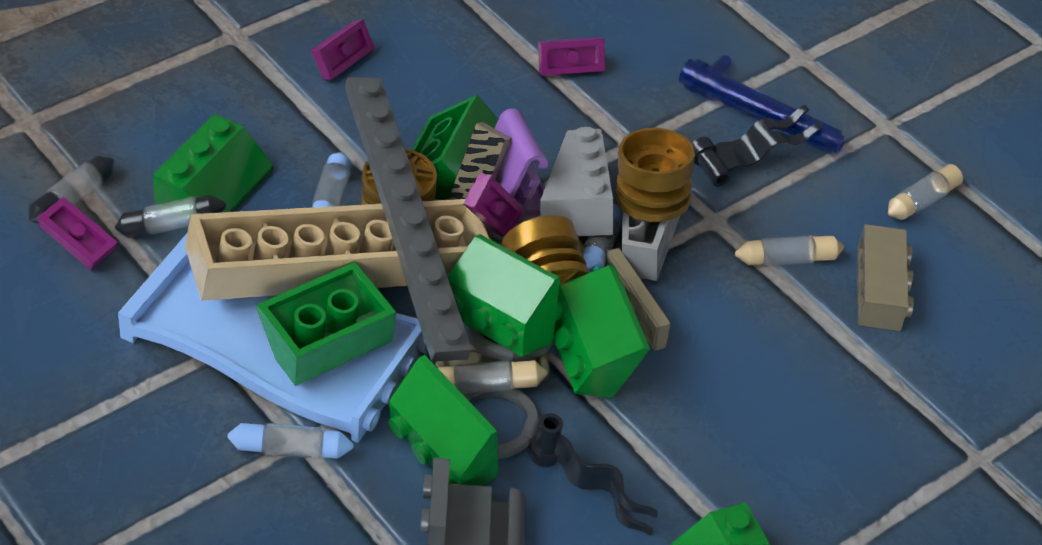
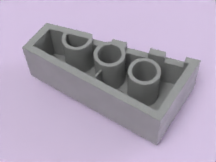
[540,127,613,236]
[622,211,681,281]

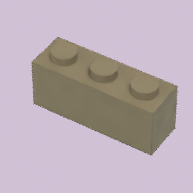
[857,224,914,331]

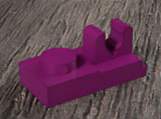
[311,19,375,80]
[538,37,605,76]
[463,173,525,237]
[37,197,118,270]

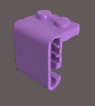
[495,109,548,220]

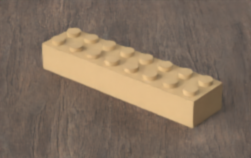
[185,199,489,301]

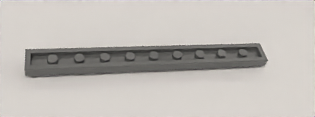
[345,77,472,362]

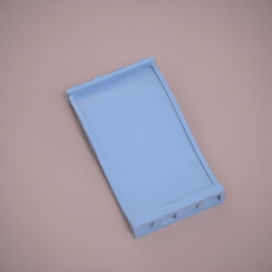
[118,234,428,443]

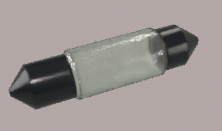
[29,156,114,224]
[115,195,226,238]

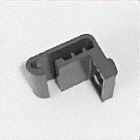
[420,458,526,545]

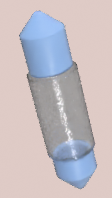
[311,152,352,207]
[581,204,623,273]
[228,423,354,459]

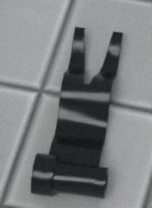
[692,105,823,187]
[529,413,658,535]

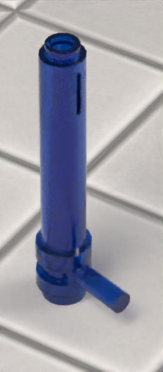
[679,55,846,154]

